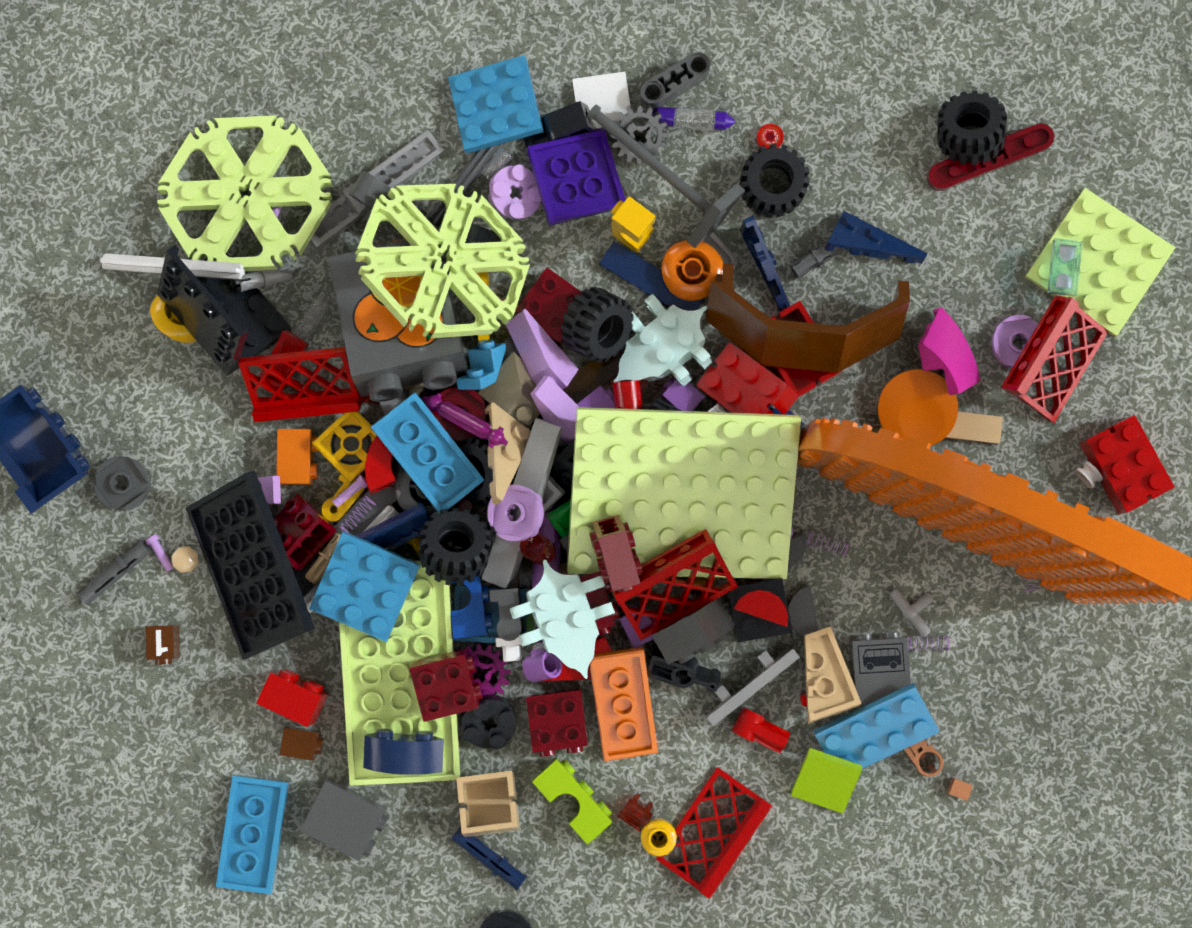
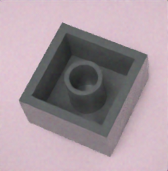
[652,598,735,665]

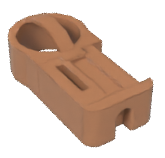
[903,740,944,777]

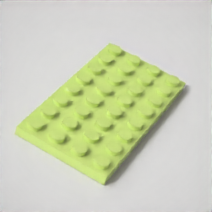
[339,561,461,786]

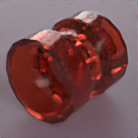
[520,533,556,565]

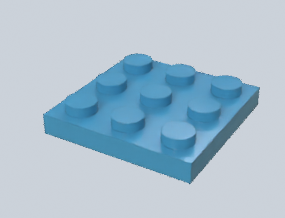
[448,55,544,154]
[309,531,421,642]

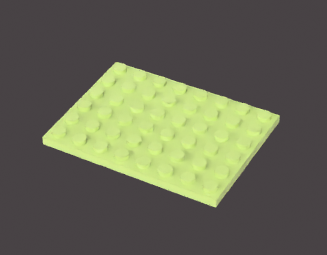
[567,407,801,579]

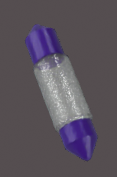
[652,107,735,131]

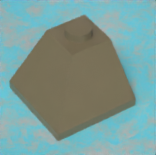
[477,351,540,428]

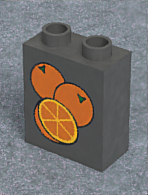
[328,240,468,402]

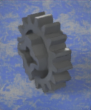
[610,104,669,164]

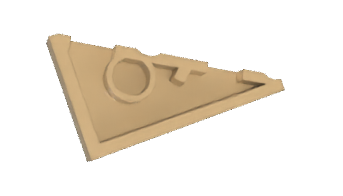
[485,402,531,505]

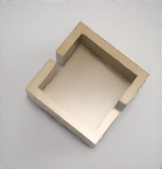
[456,771,520,837]

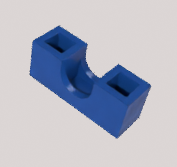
[451,568,493,639]

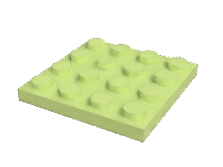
[1025,188,1176,337]

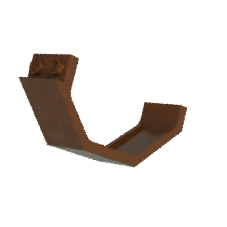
[705,263,910,373]

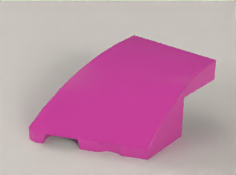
[918,307,981,395]

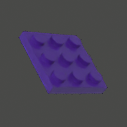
[526,129,626,226]

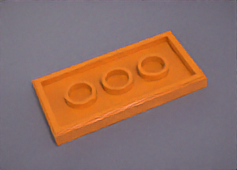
[589,647,658,762]

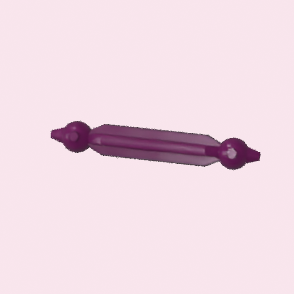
[423,393,508,449]

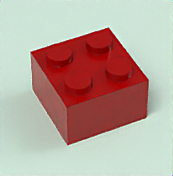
[256,668,329,727]

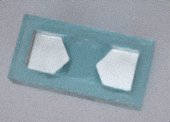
[1047,238,1083,297]

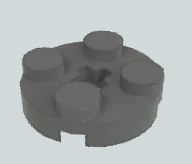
[94,456,151,511]

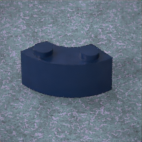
[363,729,444,775]

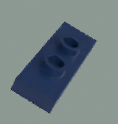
[356,503,430,551]

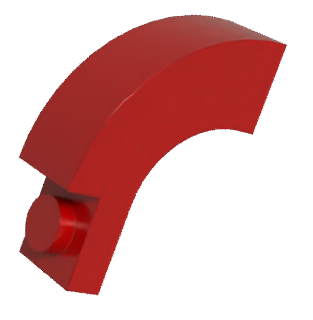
[365,436,396,495]

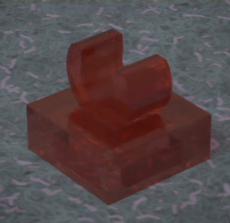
[617,794,653,832]

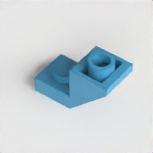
[457,339,506,390]

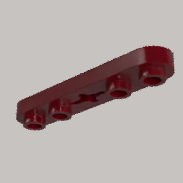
[927,123,1055,191]

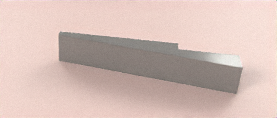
[300,130,444,252]
[482,418,563,589]

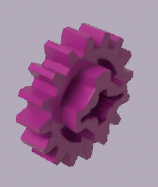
[466,643,511,695]

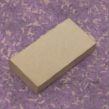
[945,412,1003,445]

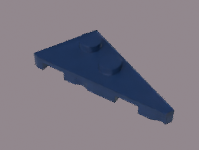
[824,211,928,264]
[739,216,790,312]

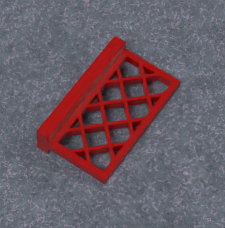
[1001,295,1109,423]
[238,347,364,422]
[608,529,738,641]
[656,767,773,899]

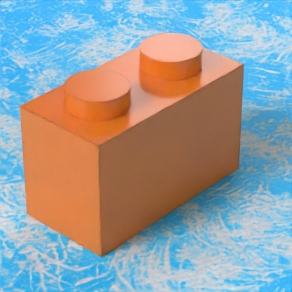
[277,429,318,486]

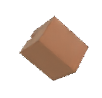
[947,778,973,801]

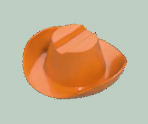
[662,240,723,301]

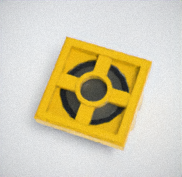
[312,412,377,484]

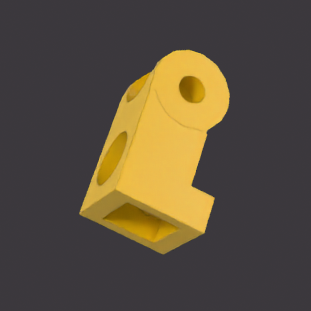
[322,475,368,522]

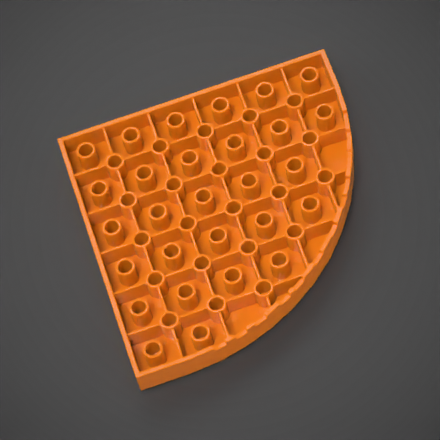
[797,418,1192,604]

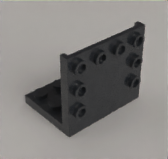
[157,245,292,376]

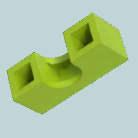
[532,757,613,845]

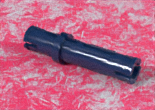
[451,827,527,891]

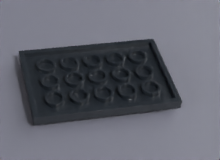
[186,471,315,660]

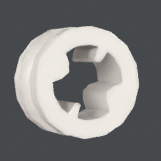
[1075,461,1103,488]

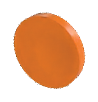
[878,369,958,446]

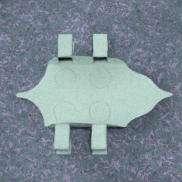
[614,294,713,387]
[509,560,615,679]

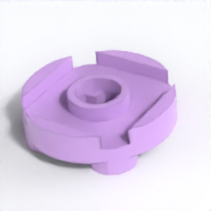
[488,165,541,220]
[991,315,1038,369]
[487,485,544,541]

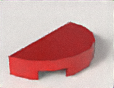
[733,590,788,627]

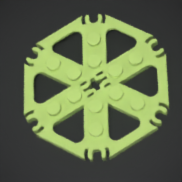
[157,116,332,271]
[355,184,530,338]

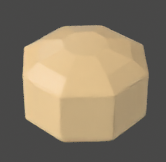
[171,546,198,573]

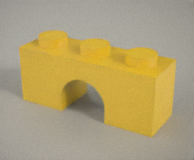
[611,196,656,254]

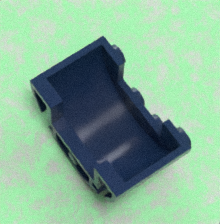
[0,385,91,514]

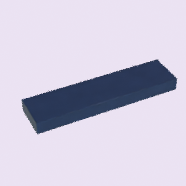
[599,241,705,311]

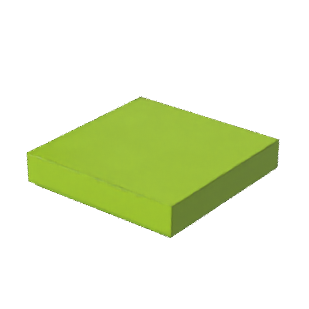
[791,748,862,813]

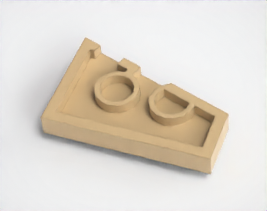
[803,626,862,724]

